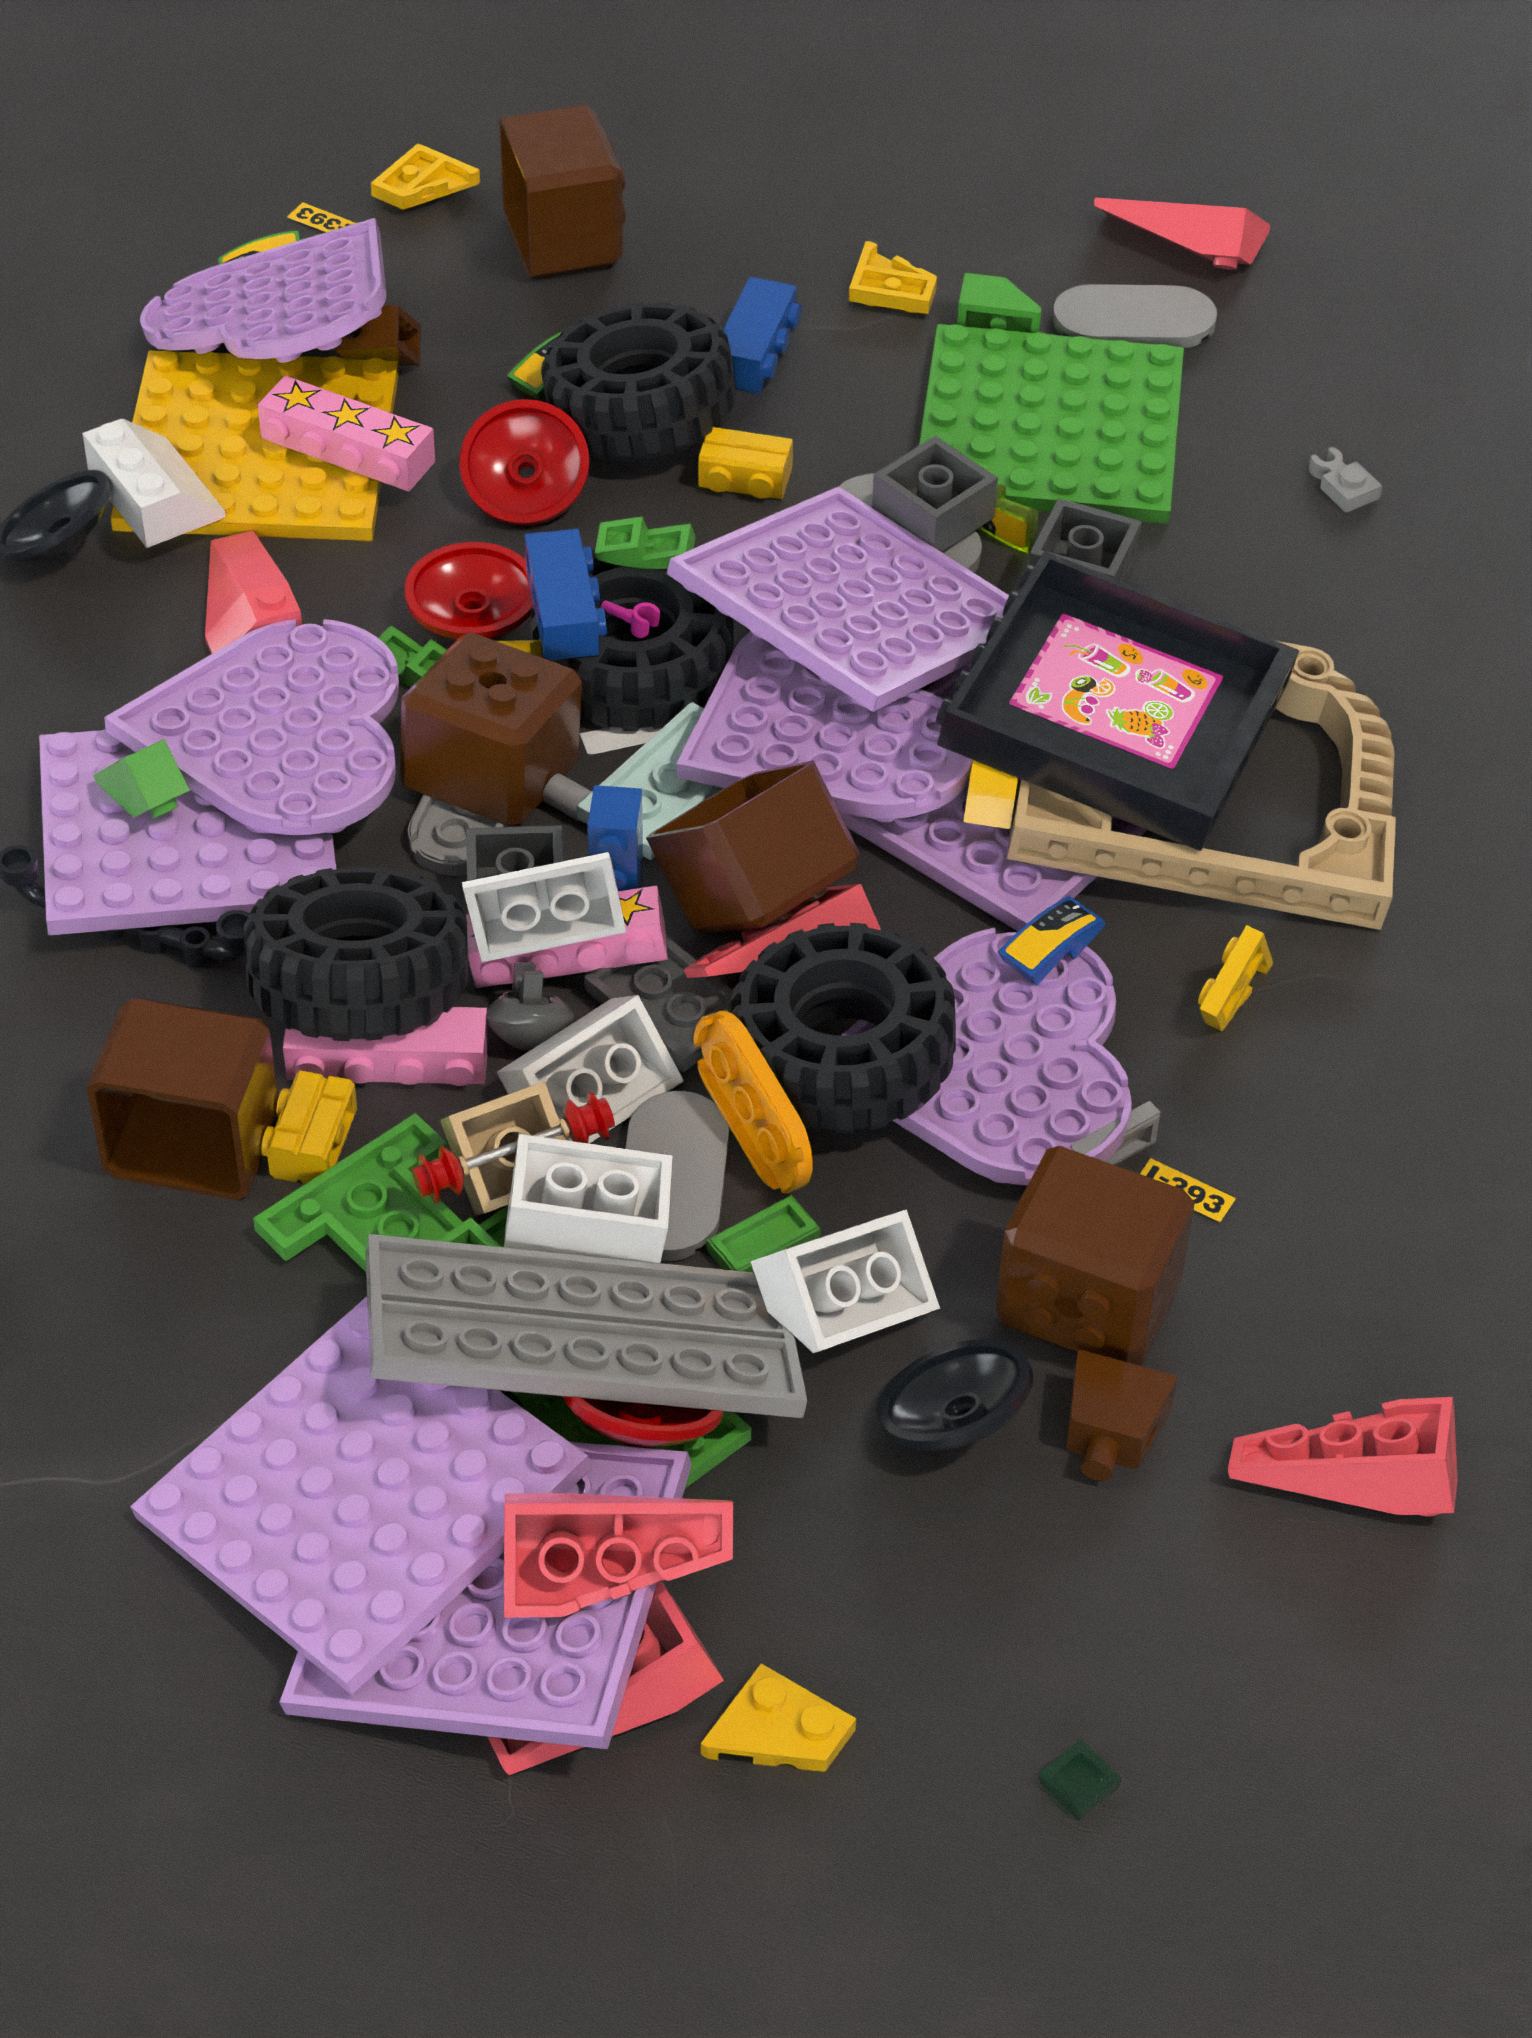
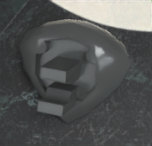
[486,962,576,1052]

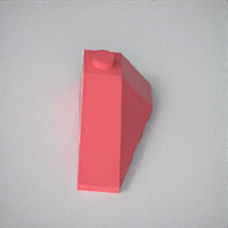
[1094,197,1270,270]
[205,530,302,654]
[683,883,881,978]
[1228,1397,1458,1517]
[504,1493,733,1618]
[487,1581,724,1776]

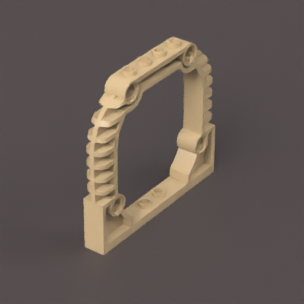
[1007,640,1396,930]

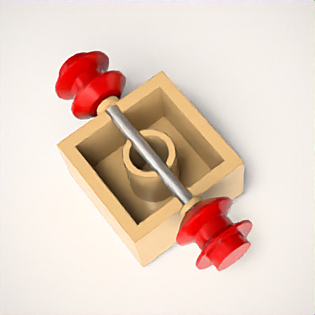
[412,1081,615,1216]

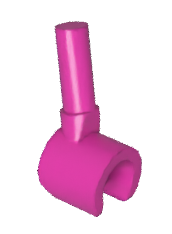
[601,600,660,638]

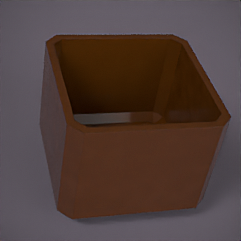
[499,105,626,278]
[400,632,582,825]
[646,760,859,934]
[86,998,278,1200]
[996,1146,1195,1365]

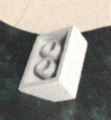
[82,418,226,548]
[462,852,626,962]
[497,995,684,1144]
[504,1134,673,1263]
[751,1209,940,1353]

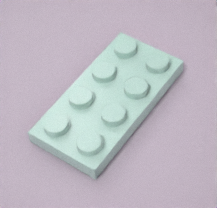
[577,702,724,860]

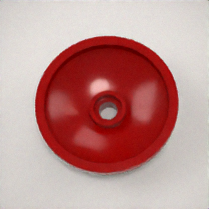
[459,399,589,526]
[405,542,533,640]
[563,1396,724,1448]

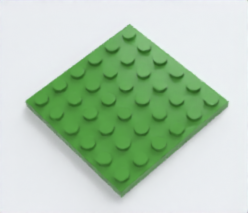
[919,324,1184,524]

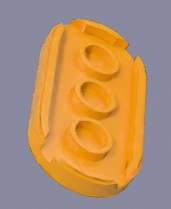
[693,1010,813,1193]

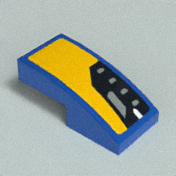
[998,896,1106,986]

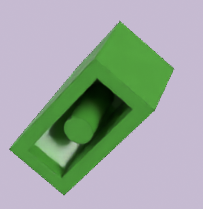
[957,273,1042,333]
[93,739,190,819]

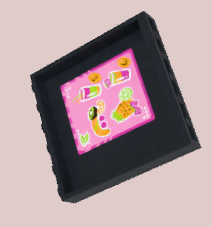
[935,551,1299,851]

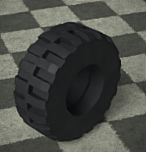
[541,302,737,462]
[531,549,734,731]
[244,866,468,1041]
[731,923,956,1133]

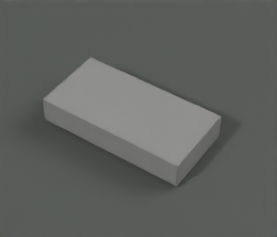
[1070,1101,1161,1165]

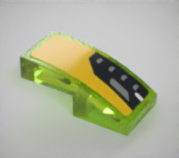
[979,483,1039,553]

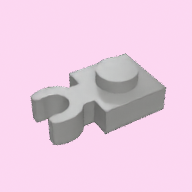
[1309,447,1382,513]

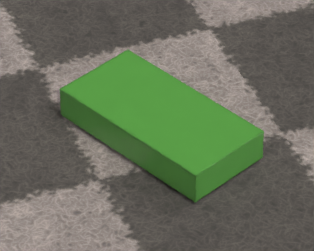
[707,1195,821,1273]

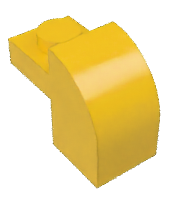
[963,760,1018,829]

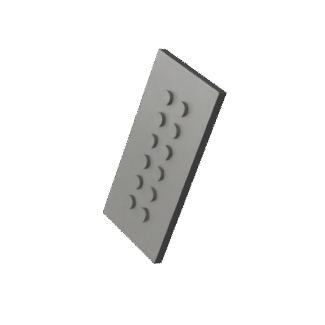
[365,1234,807,1418]

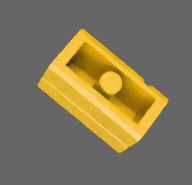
[698,427,793,500]
[261,1070,357,1184]

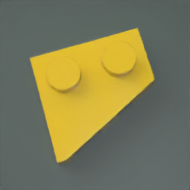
[371,143,480,210]
[849,241,937,314]
[1198,925,1273,1031]
[701,1663,856,1772]

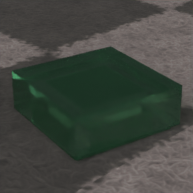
[1039,1739,1122,1821]

